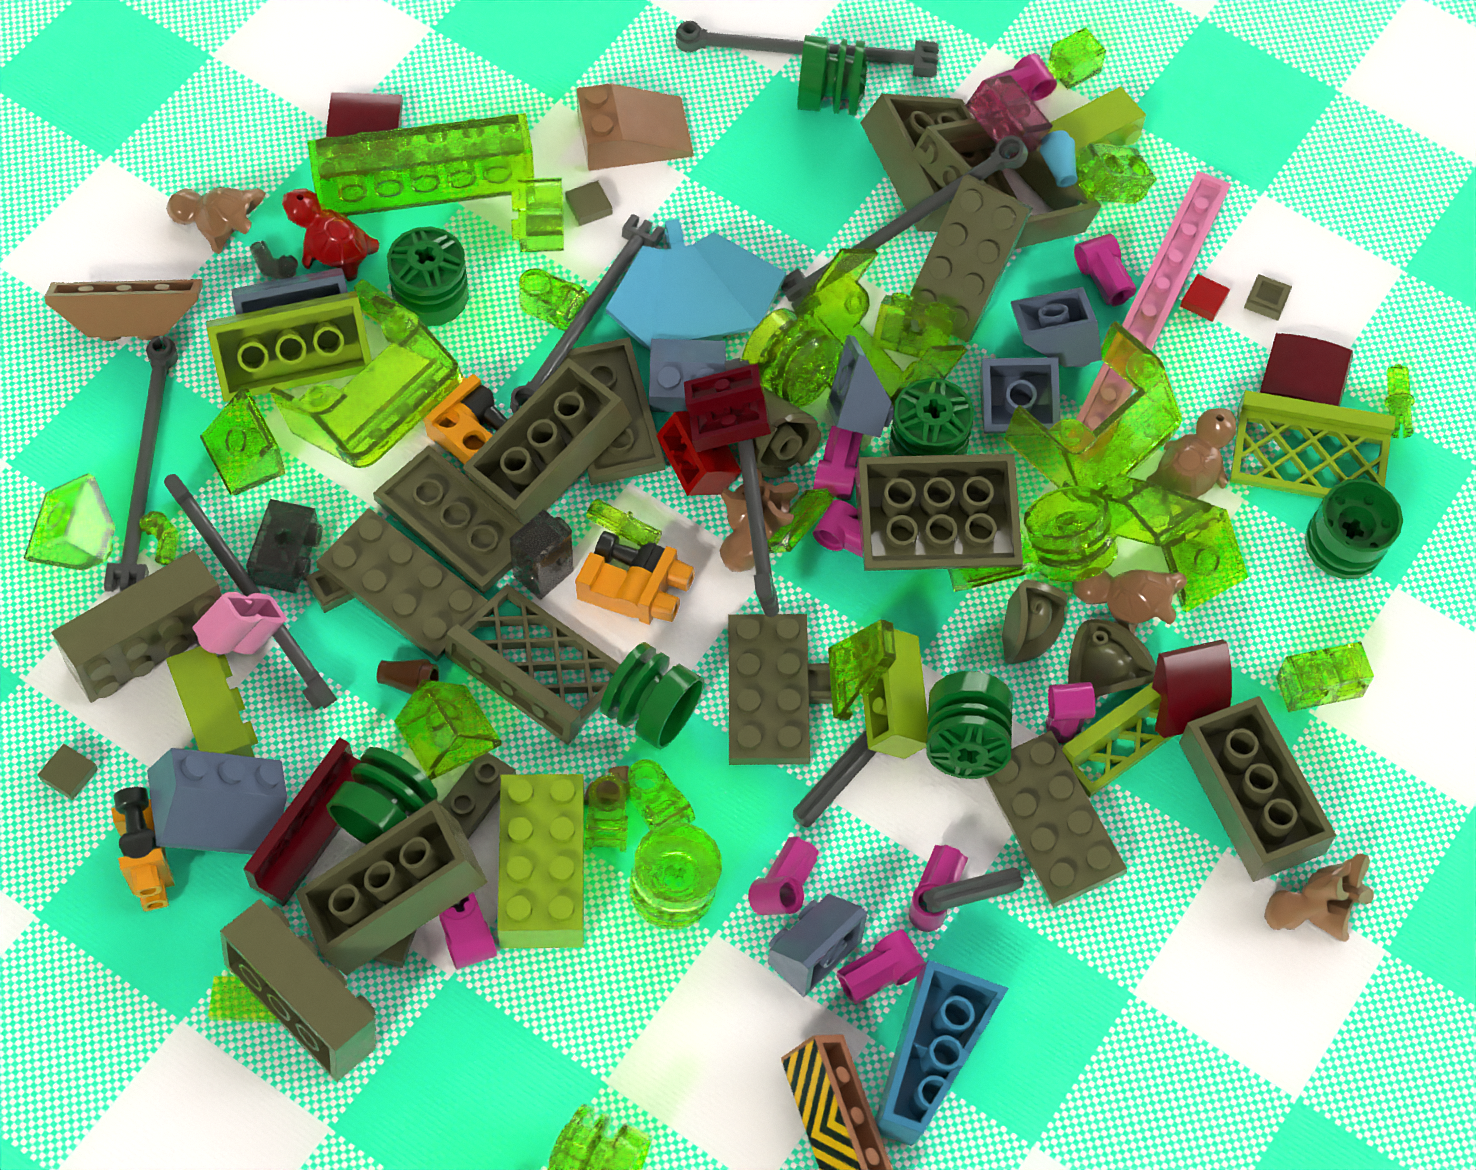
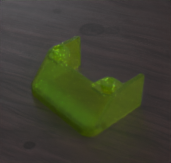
[785,248,967,420]
[269,295,463,468]
[1003,320,1182,507]

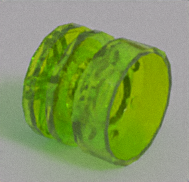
[741,307,842,408]
[629,822,722,929]
[547,1103,652,1170]

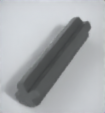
[793,731,877,828]
[923,867,1024,913]

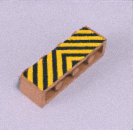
[781,1034,893,1170]

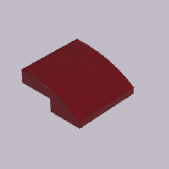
[325,92,403,162]
[1260,333,1353,406]
[684,363,771,452]
[1152,639,1232,738]

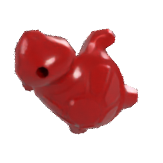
[282,188,380,282]

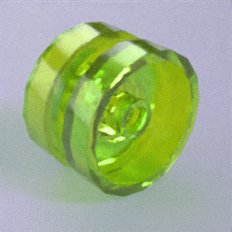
[1024,486,1119,583]

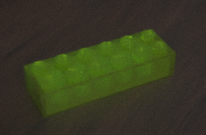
[307,113,535,216]

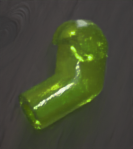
[139,511,179,565]

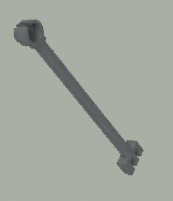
[675,20,939,78]
[781,135,1028,313]
[510,214,665,413]
[104,336,178,592]
[725,358,779,617]
[164,474,338,711]

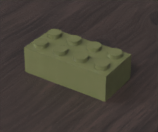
[462,358,633,529]
[51,550,222,703]
[1179,696,1337,882]
[295,799,488,976]
[220,898,376,1083]

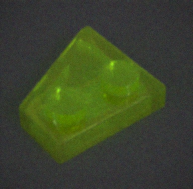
[828,619,896,721]

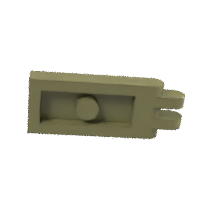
[440,749,516,840]

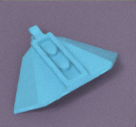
[605,218,786,350]

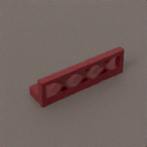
[243,737,361,907]

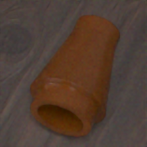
[377,659,439,699]

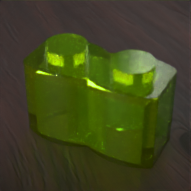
[511,177,564,252]

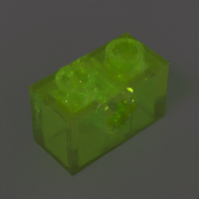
[871,292,958,364]

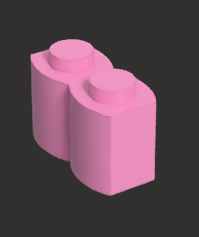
[192,592,287,654]

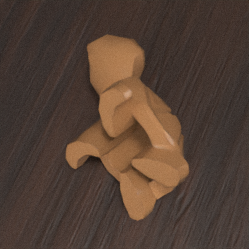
[166,187,266,254]
[1146,408,1236,514]
[719,469,799,572]
[1072,565,1187,635]
[1264,853,1374,942]

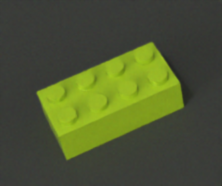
[206,291,374,402]
[497,774,585,949]

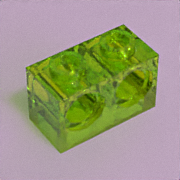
[1076,143,1157,204]
[1276,641,1374,712]

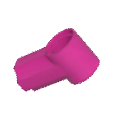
[981,53,1057,109]
[1074,233,1137,307]
[813,426,863,501]
[812,500,863,558]
[1045,682,1095,743]
[748,837,820,915]
[908,845,968,932]
[836,929,926,1005]

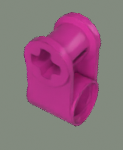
[439,892,497,970]

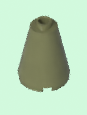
[753,386,821,478]

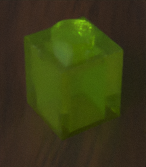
[1047,27,1107,90]

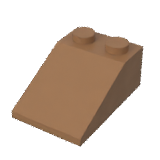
[576,83,694,171]

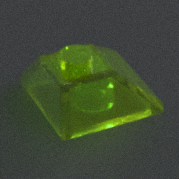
[23,473,116,571]
[1093,474,1211,547]
[1160,501,1249,612]

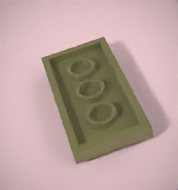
[904,174,1033,342]
[559,337,665,485]
[373,445,538,594]
[316,508,488,662]
[728,614,810,765]
[984,731,1127,908]

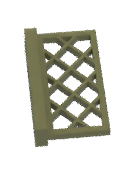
[445,584,620,745]

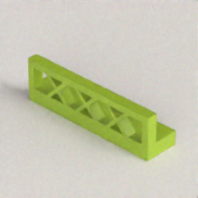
[1062,682,1174,798]

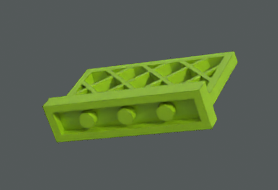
[1229,390,1396,499]

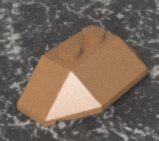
[44,279,203,341]

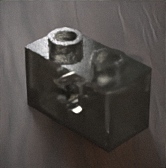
[246,499,323,594]
[509,509,574,600]

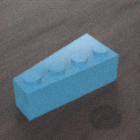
[875,959,1009,1146]

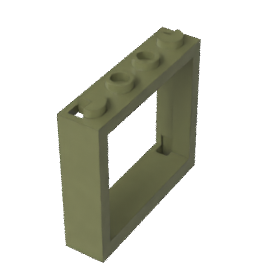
[911,111,1102,249]

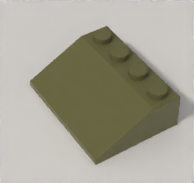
[860,93,1018,232]
[855,454,1023,571]

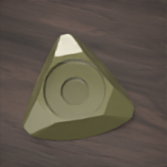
[1002,579,1068,664]
[1068,619,1156,697]

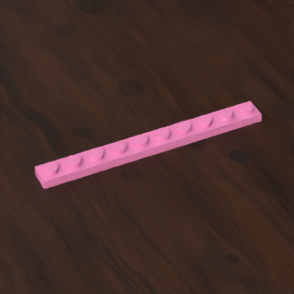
[1062,171,1231,467]

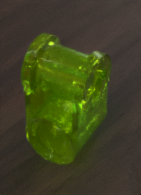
[519,268,590,331]
[627,759,696,842]
[585,772,628,853]

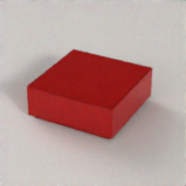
[1180,273,1230,322]

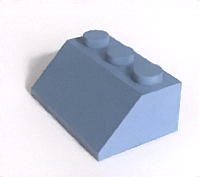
[231,267,348,315]
[147,748,287,855]

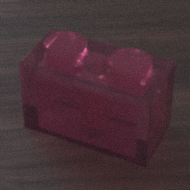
[965,75,1053,157]

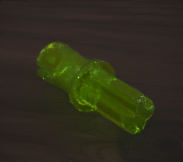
[1384,364,1415,438]
[586,499,663,547]

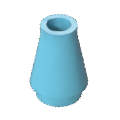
[1040,131,1078,187]

